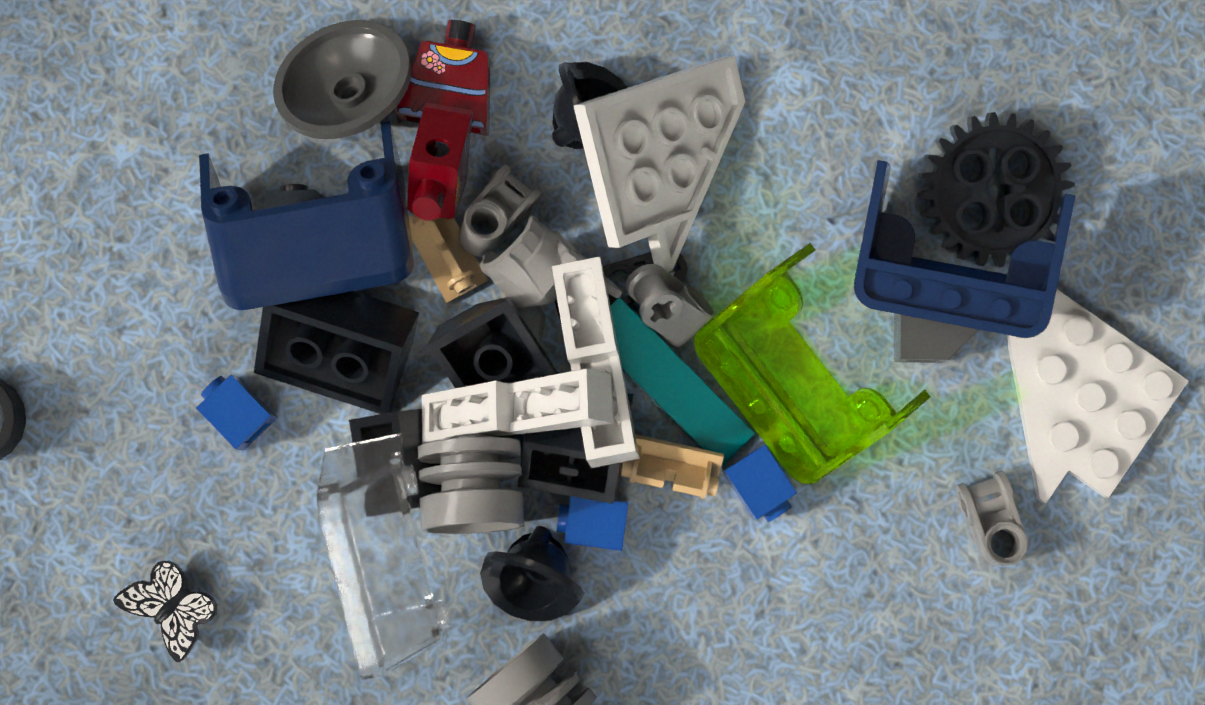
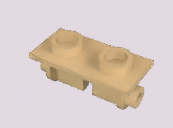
[409,213,488,303]
[621,434,724,499]

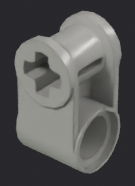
[459,164,544,257]
[626,264,715,348]
[955,470,1028,566]

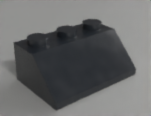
[254,291,419,414]

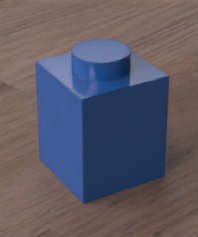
[196,374,278,451]
[722,445,797,522]
[556,496,628,551]

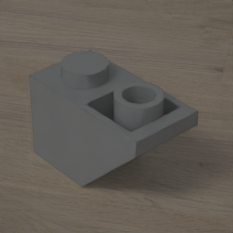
[894,313,979,363]

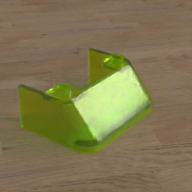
[694,243,931,485]

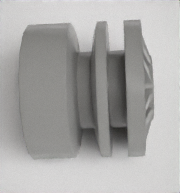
[418,434,525,534]
[465,633,597,705]

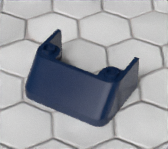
[199,121,414,310]
[854,160,1076,338]

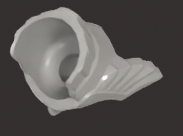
[480,215,622,345]

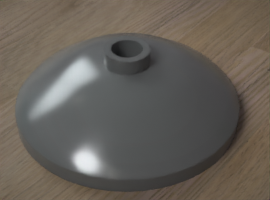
[273,20,412,139]

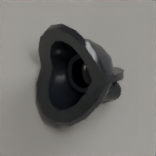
[552,62,628,149]
[480,526,585,621]

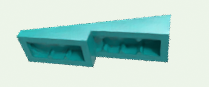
[610,297,755,468]

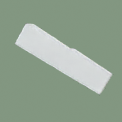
[552,257,640,468]
[422,369,613,443]

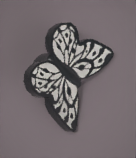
[113,560,218,663]

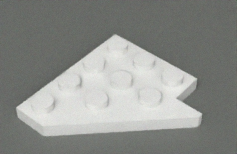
[574,56,745,272]
[1006,289,1189,503]

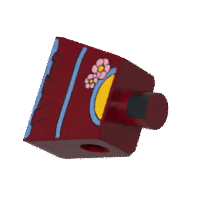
[396,20,490,136]
[407,102,473,221]

